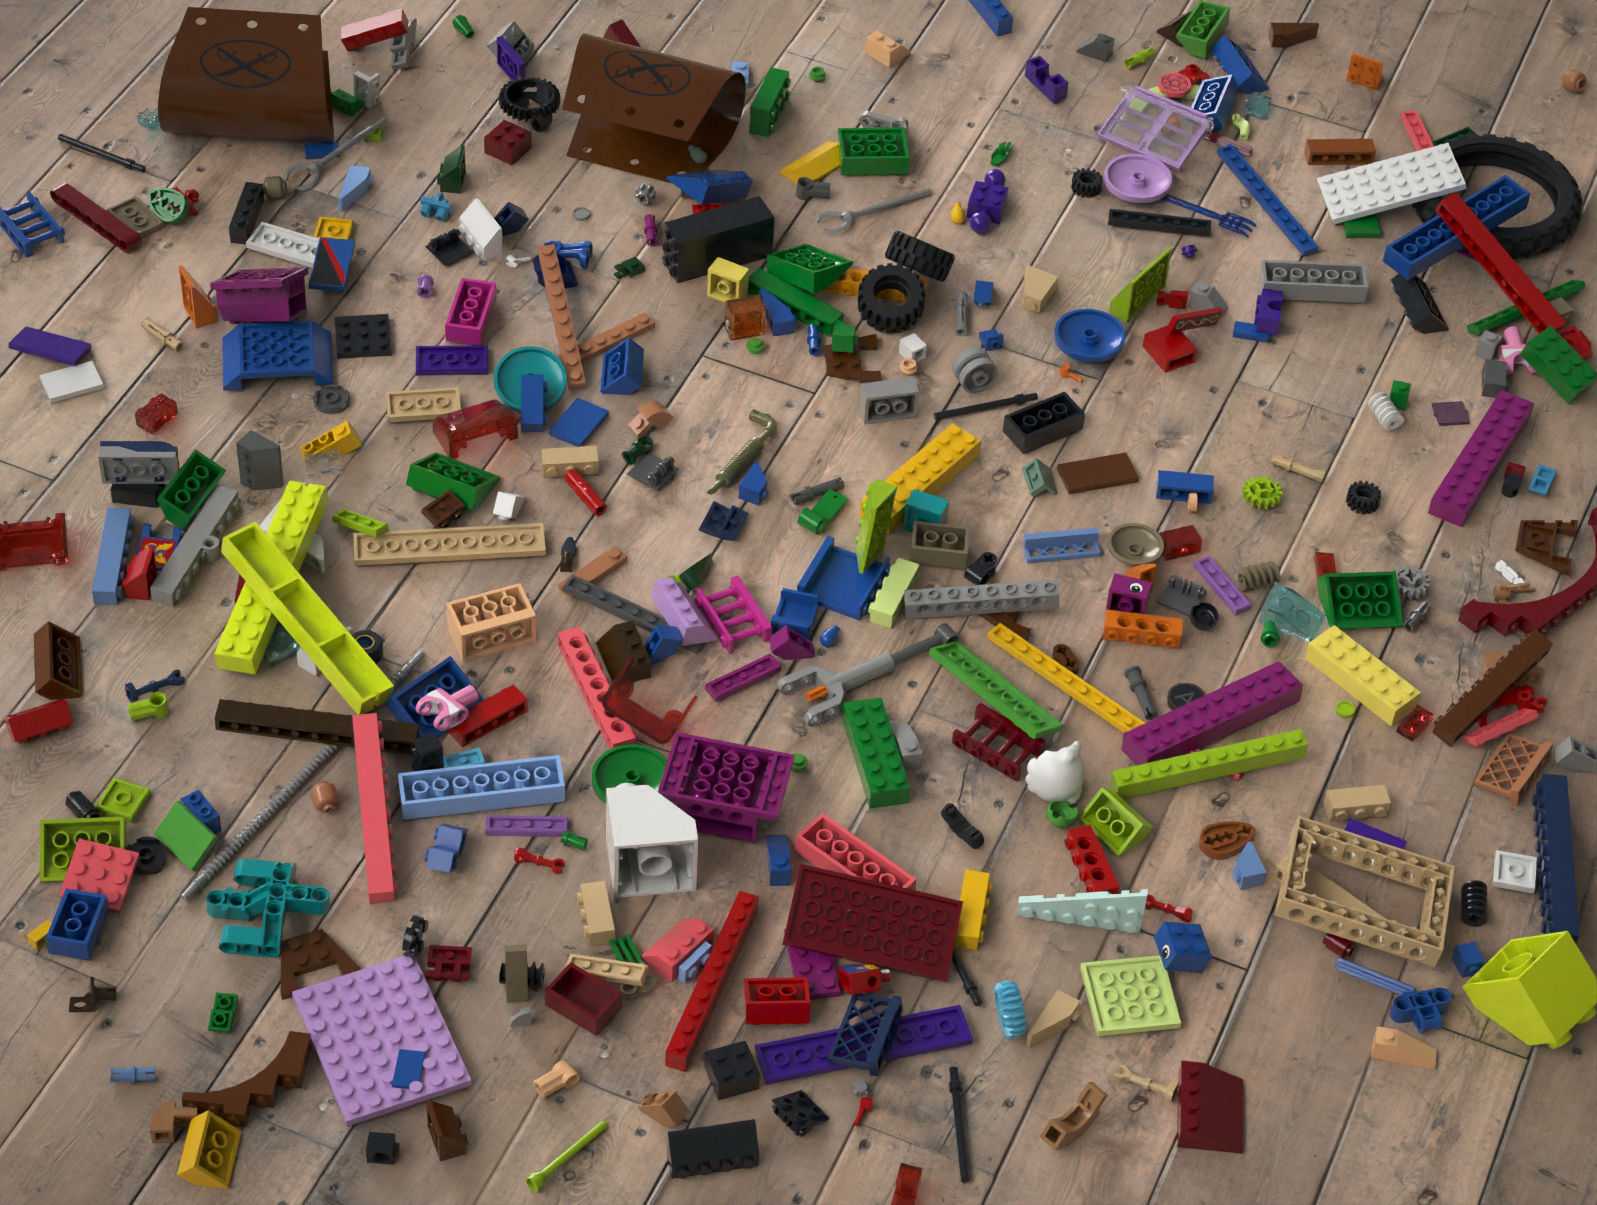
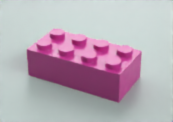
[445,278,497,345]

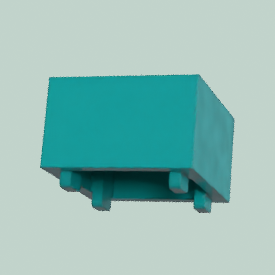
[903,489,949,533]

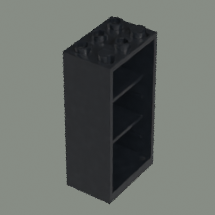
[662,196,775,283]

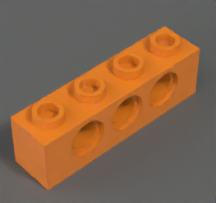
[1103,609,1183,649]

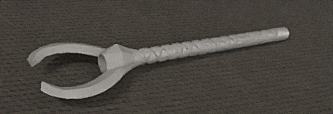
[284,117,388,191]
[816,188,932,233]

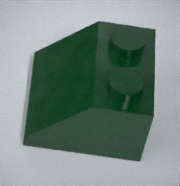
[437,145,466,194]

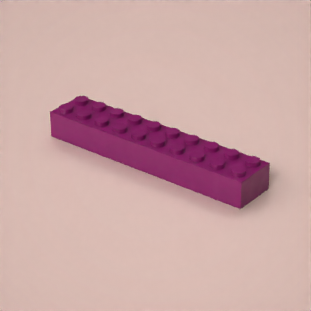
[1428,390,1535,527]
[1121,661,1303,765]

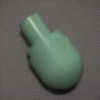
[688,145,707,164]

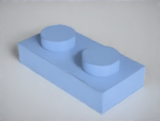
[732,61,749,88]
[678,941,712,984]

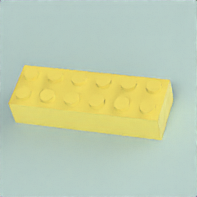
[1305,625,1421,726]

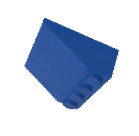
[667,170,753,204]
[384,656,484,738]

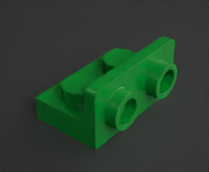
[331,89,365,117]

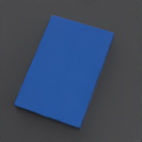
[549,397,609,447]

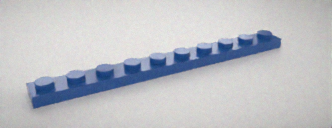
[1217,144,1319,256]

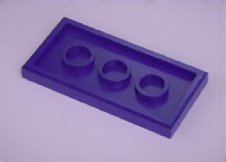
[9,326,92,366]
[416,345,488,376]

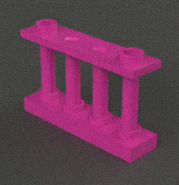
[695,575,772,654]

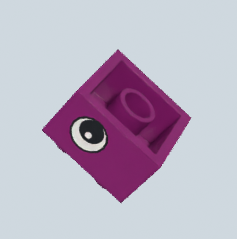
[1105,573,1152,615]

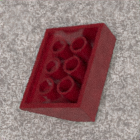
[1177,1060,1243,1154]

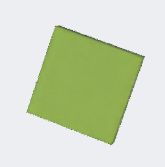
[95,778,151,823]

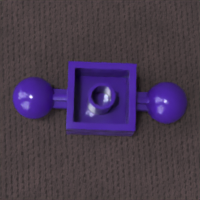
[967,169,1009,234]

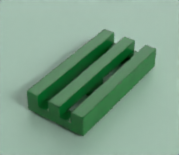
[609,934,643,964]

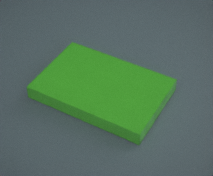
[154,801,218,871]

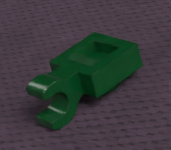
[614,256,645,279]

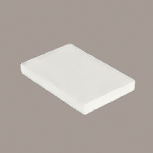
[39,361,104,403]

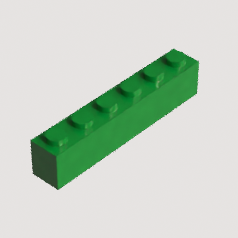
[748,268,844,337]

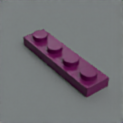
[705,653,781,702]

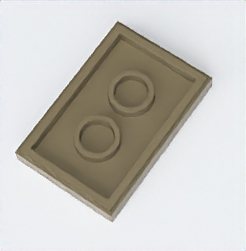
[106,196,165,239]

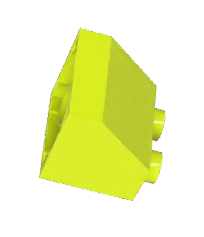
[1462,931,1597,1049]

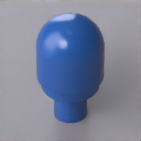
[820,625,840,647]

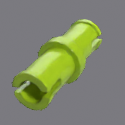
[1124,47,1156,69]

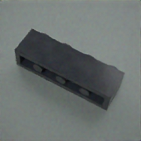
[229,182,264,245]

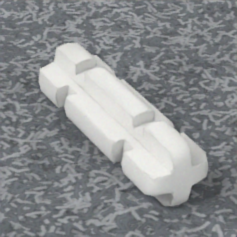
[1495,560,1526,588]

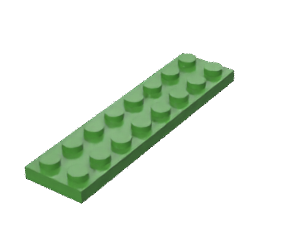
[929,641,1063,739]

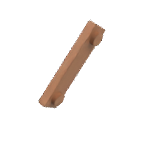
[559,546,627,598]

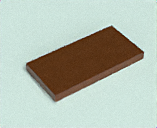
[1057,452,1139,494]

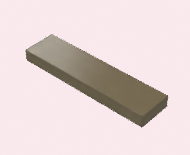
[505,944,528,1003]

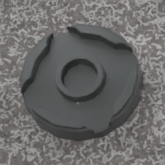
[313,384,350,414]

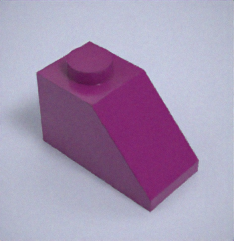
[769,626,814,660]

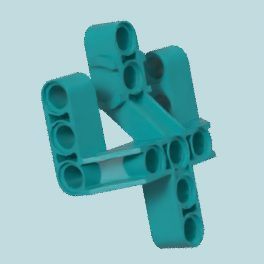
[206,859,330,957]

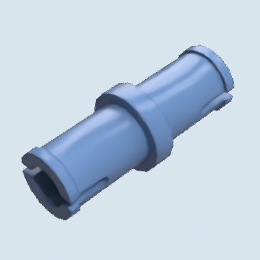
[110,1066,155,1083]

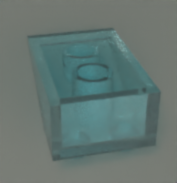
[1259,583,1326,642]

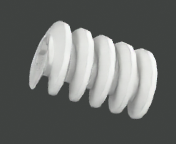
[1368,392,1404,431]

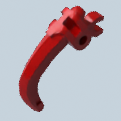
[1478,684,1547,728]

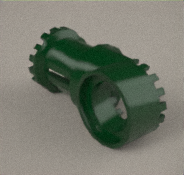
[621,436,653,465]

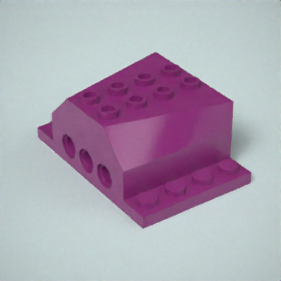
[210,267,309,324]
[658,732,795,843]

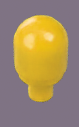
[951,203,965,224]

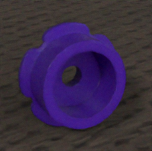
[1181,245,1198,258]

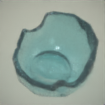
[137,108,160,129]

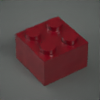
[484,120,532,166]

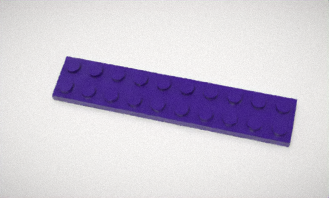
[755,1005,973,1085]

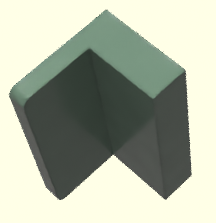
[1022,458,1057,497]

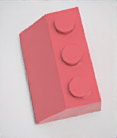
[640,918,714,982]

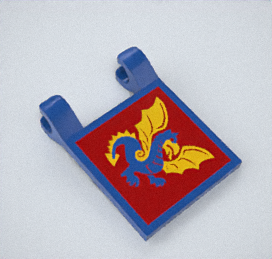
[136,524,182,571]

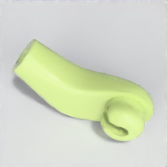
[1232,114,1251,140]

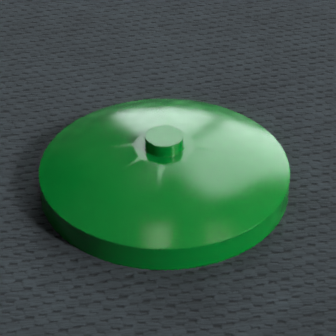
[592,744,667,804]

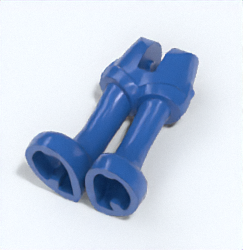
[543,241,593,269]

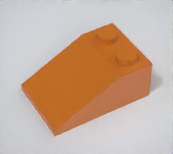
[178,266,218,328]

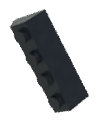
[1391,274,1449,334]
[667,1119,759,1179]

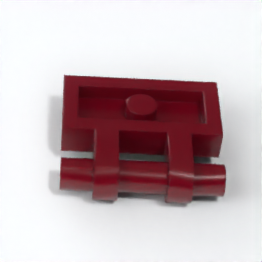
[426,945,472,983]

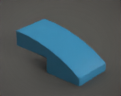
[1528,464,1557,497]

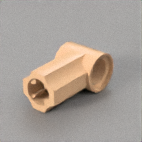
[533,1059,580,1098]

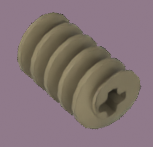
[1238,561,1281,591]

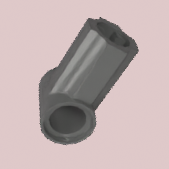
[796,177,830,200]

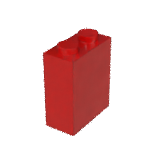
[1142,326,1197,373]

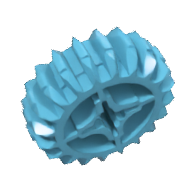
[994,980,1026,1039]

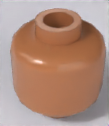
[1562,69,1587,93]
[310,781,340,813]

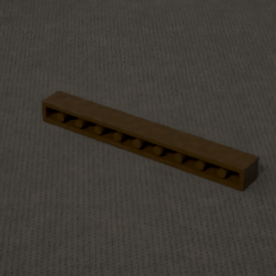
[215,699,419,754]

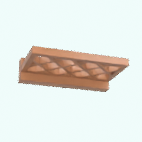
[1474,733,1553,807]

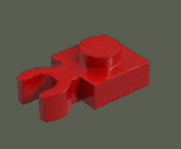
[1157,290,1188,309]

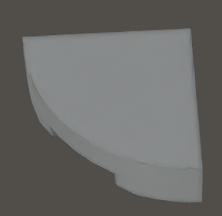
[510,1007,532,1027]

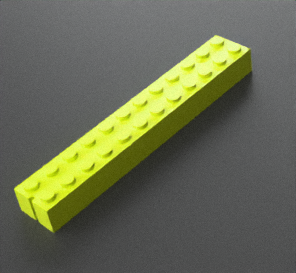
[214,481,329,674]
[221,522,394,715]

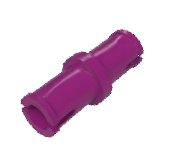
[644,214,658,246]

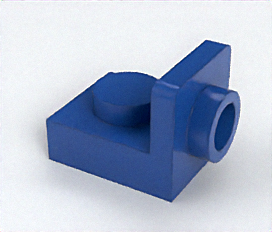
[979,329,1004,351]

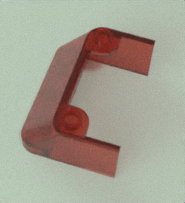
[602,655,698,745]

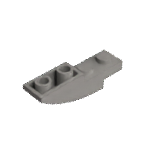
[390,18,417,70]

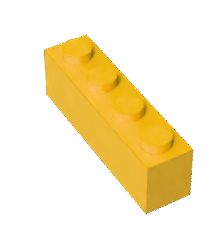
[954,869,993,951]

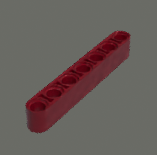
[50,182,142,253]

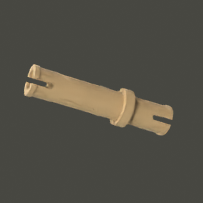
[141,317,185,352]
[1270,452,1326,483]

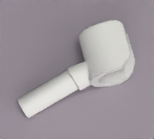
[506,255,531,269]

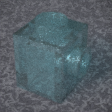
[1244,92,1272,120]

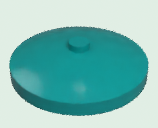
[494,346,567,413]

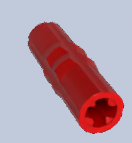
[564,469,607,516]

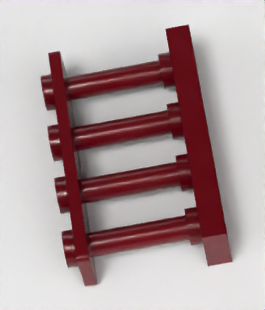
[952,703,1046,781]

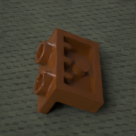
[421,489,465,529]

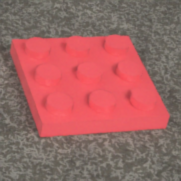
[59,839,140,913]

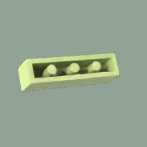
[868,558,920,628]

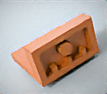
[1346,53,1384,90]

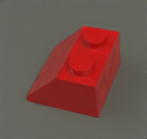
[122,546,157,600]

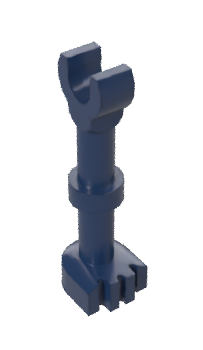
[125,670,185,703]

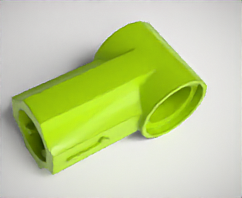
[127,692,169,721]

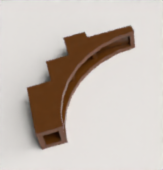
[182,1031,312,1127]

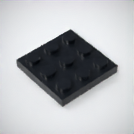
[335,314,392,359]

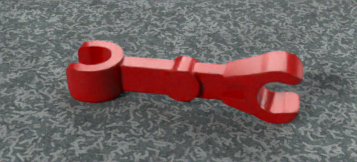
[514,847,565,874]
[1145,894,1193,923]

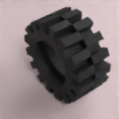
[1071,168,1103,198]
[1346,481,1382,514]

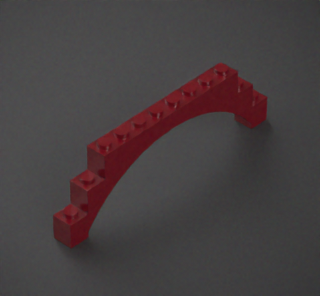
[1458,507,1597,637]

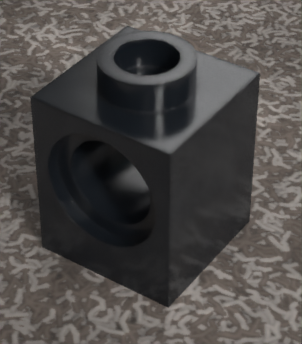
[366,1132,400,1165]

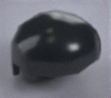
[1189,601,1219,630]

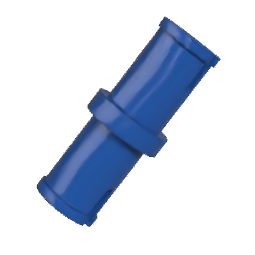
[807,324,821,356]

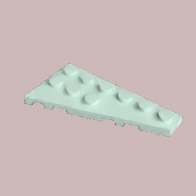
[1016,889,1148,934]

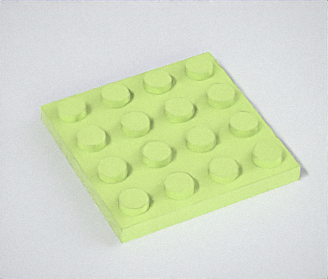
[1080,955,1181,1036]

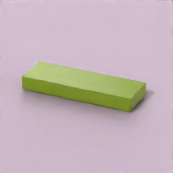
[332,509,388,538]

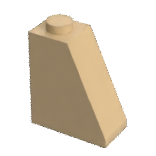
[1023,265,1059,314]

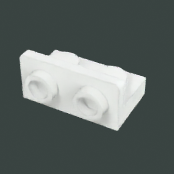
[353,71,381,109]

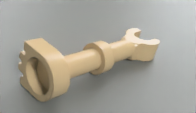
[1114,1065,1179,1102]

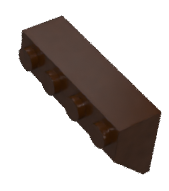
[34,621,82,700]

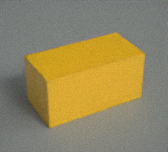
[27,920,52,950]

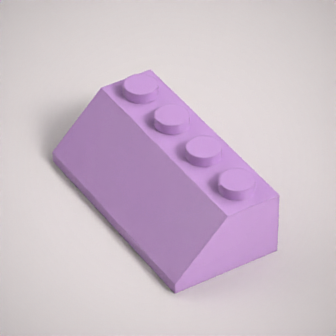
[651,577,718,646]

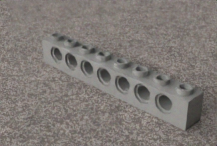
[904,579,1059,619]

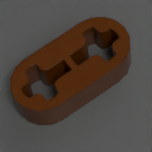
[1052,644,1079,675]

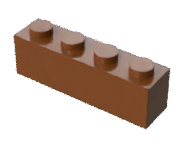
[1304,139,1376,165]

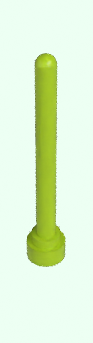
[525,1121,608,1192]

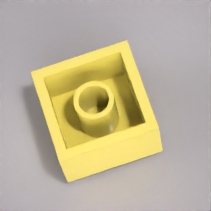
[707,257,749,307]

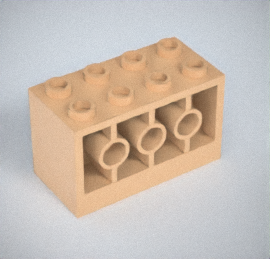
[446,583,536,662]

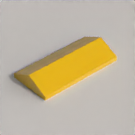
[780,141,840,185]

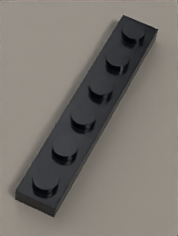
[1108,209,1211,237]

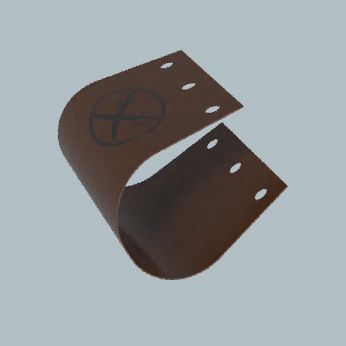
[158,7,334,143]
[562,33,746,184]

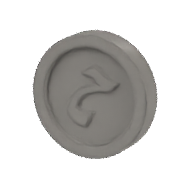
[572,207,590,221]

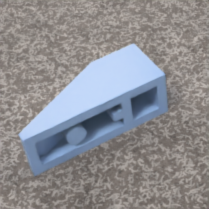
[338,165,373,212]

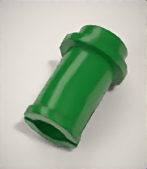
[560,830,588,851]

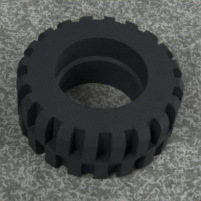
[885,230,955,282]
[858,263,925,333]

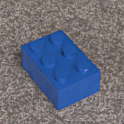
[46,888,109,960]

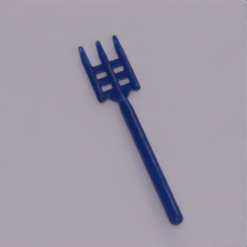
[1161,194,1256,238]

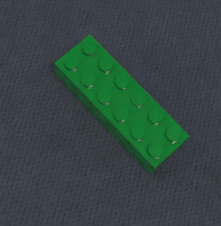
[842,697,910,809]

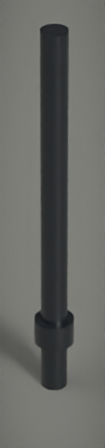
[58,134,146,173]
[933,393,1038,420]
[951,948,983,1006]
[949,1067,969,1183]

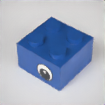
[1154,921,1212,973]

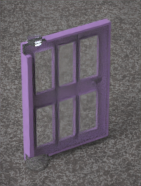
[1097,83,1214,171]

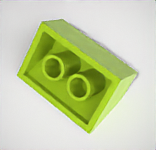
[1078,787,1153,856]

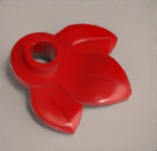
[1178,64,1209,85]

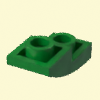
[208,992,238,1033]

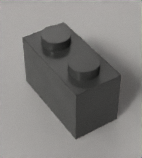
[1481,359,1509,398]

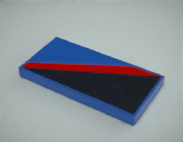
[309,237,355,292]

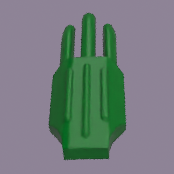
[990,142,1014,166]

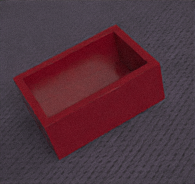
[545,962,622,1036]

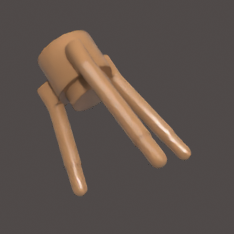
[1494,583,1536,604]

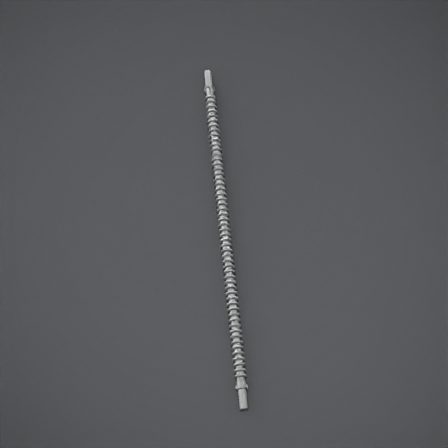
[180,651,425,901]

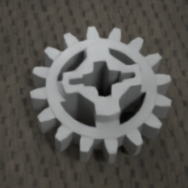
[1393,564,1430,600]

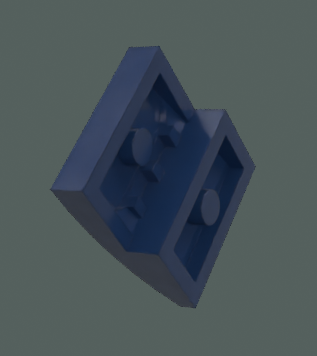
[698,501,749,541]

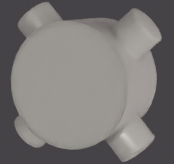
[852,1080,869,1096]

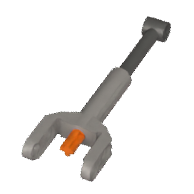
[777,623,959,727]

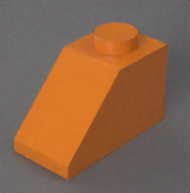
[1125,564,1157,593]

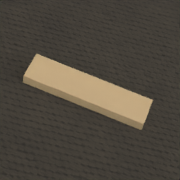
[565,954,650,986]

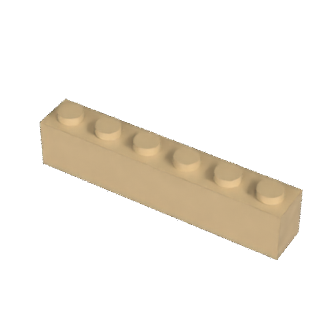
[1273,857,1386,948]

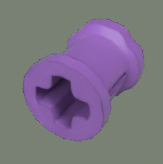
[417,275,434,298]

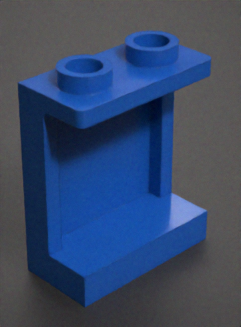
[771,588,819,639]

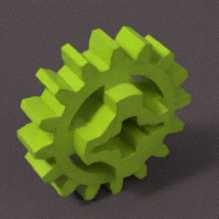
[1242,475,1283,510]

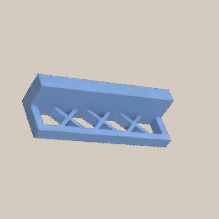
[1022,528,1101,563]

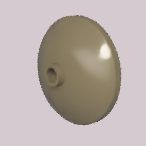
[1107,523,1164,567]

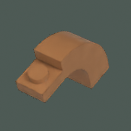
[1039,1082,1108,1150]

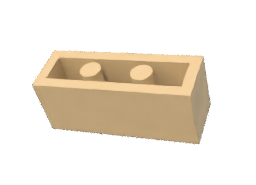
[541,446,599,478]
[1324,785,1391,821]
[577,881,615,946]

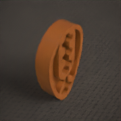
[1199,821,1255,860]

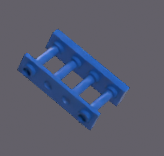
[0,191,65,258]

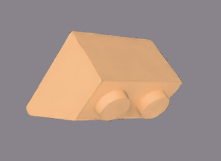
[865,31,911,67]

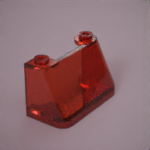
[433,399,518,459]
[0,513,69,571]

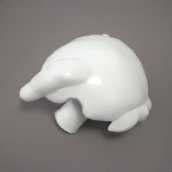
[1026,741,1084,805]

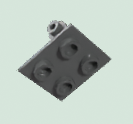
[627,453,679,491]
[1157,575,1207,616]

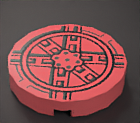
[1158,73,1191,98]

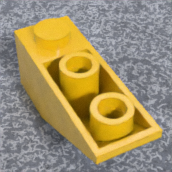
[300,421,362,461]

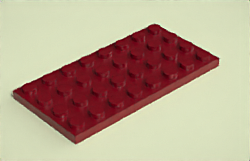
[782,864,963,983]

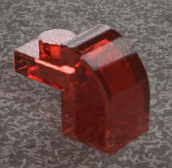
[891,1163,923,1205]

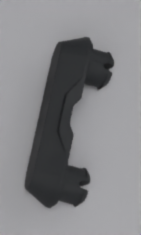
[941,803,985,849]

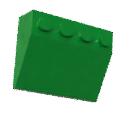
[838,127,910,176]
[767,244,853,294]
[406,452,500,510]
[1317,571,1403,629]

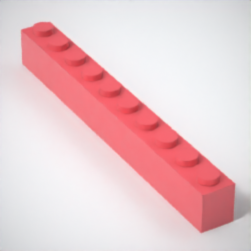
[352,713,398,904]

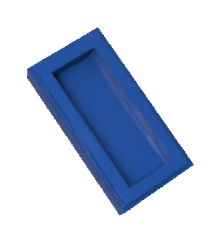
[304,142,340,160]
[1233,321,1269,342]

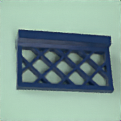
[827,994,903,1076]

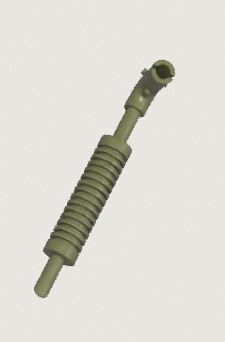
[707,409,777,494]

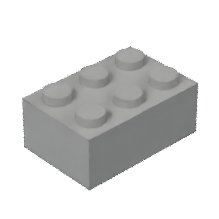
[859,377,919,425]

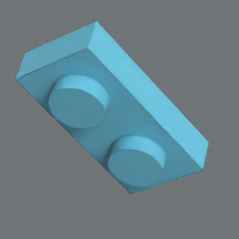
[443,748,485,768]

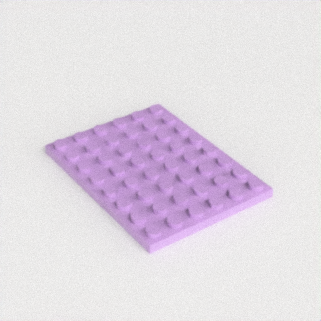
[292,956,472,1126]

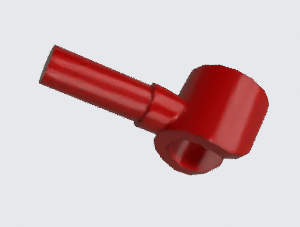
[854,1098,873,1126]

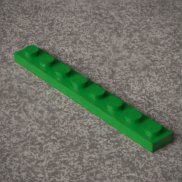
[1467,280,1585,335]

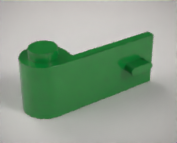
[797,489,848,534]

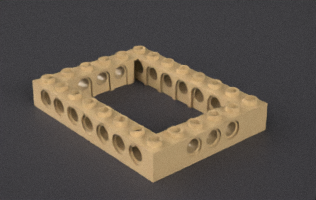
[1274,816,1455,968]

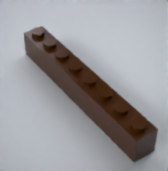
[1432,629,1553,747]

